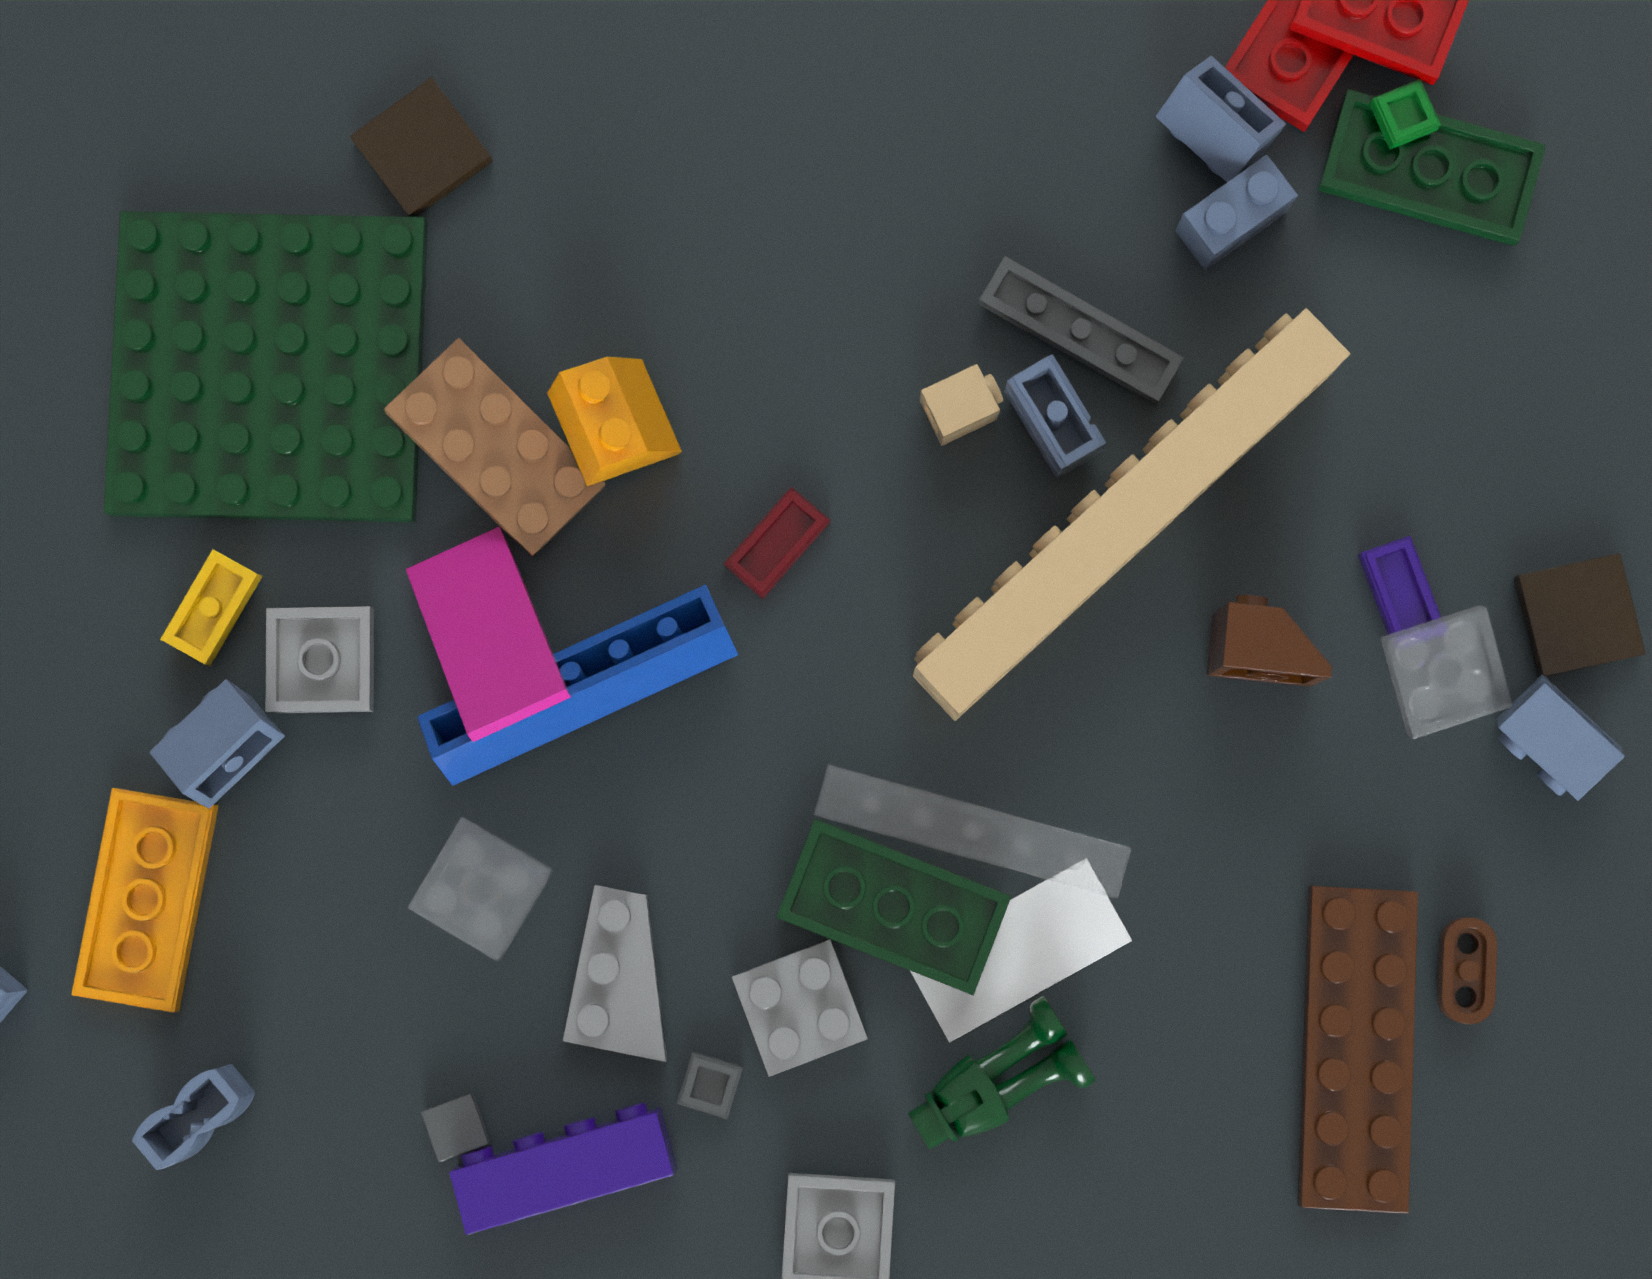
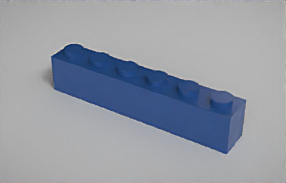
[417,584,738,786]

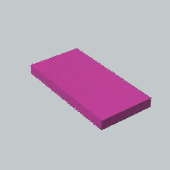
[406,526,571,742]

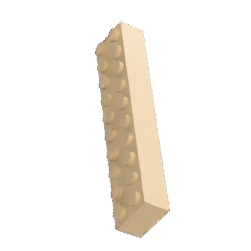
[913,308,1350,721]

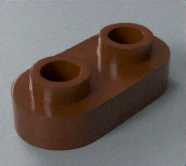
[1437,917,1497,1024]

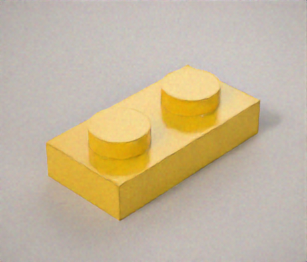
[160,549,262,666]

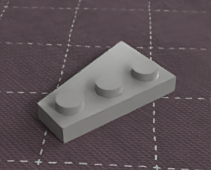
[563,885,667,1062]

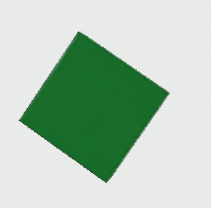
[1369,79,1441,150]

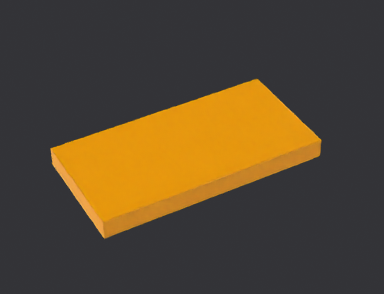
[71,788,219,1013]

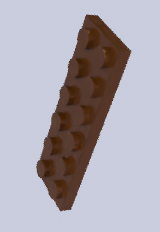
[1298,886,1418,1214]

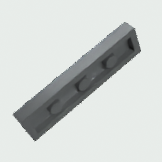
[978,256,1184,405]

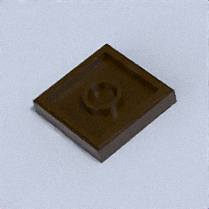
[349,77,493,217]
[1514,553,1646,677]

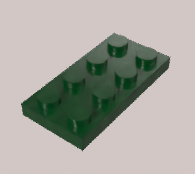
[1317,89,1546,246]
[776,819,1012,996]

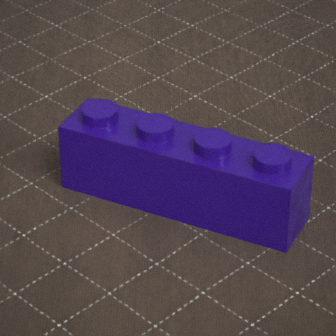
[449,1102,678,1235]

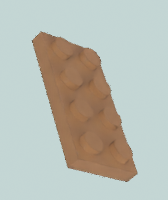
[384,338,606,558]

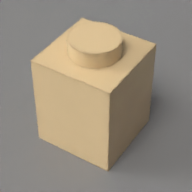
[919,364,1003,446]

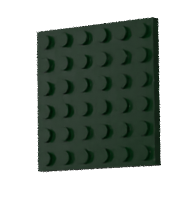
[104,211,428,522]

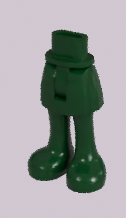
[908,996,1097,1149]

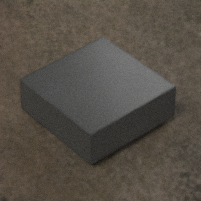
[677,1051,744,1119]
[421,1092,491,1163]

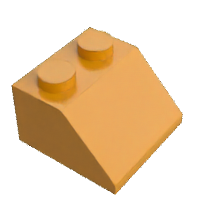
[547,357,682,487]

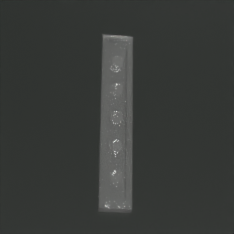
[814,765,1131,899]

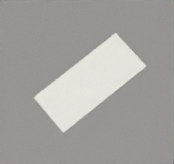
[910,858,1132,1043]

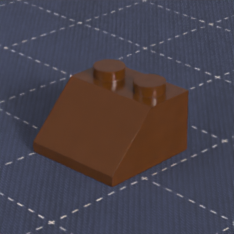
[1207,595,1332,686]

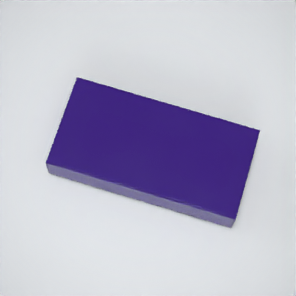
[1358,536,1447,651]

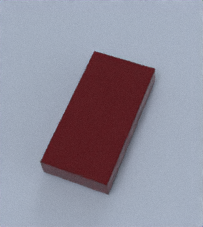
[723,487,830,599]

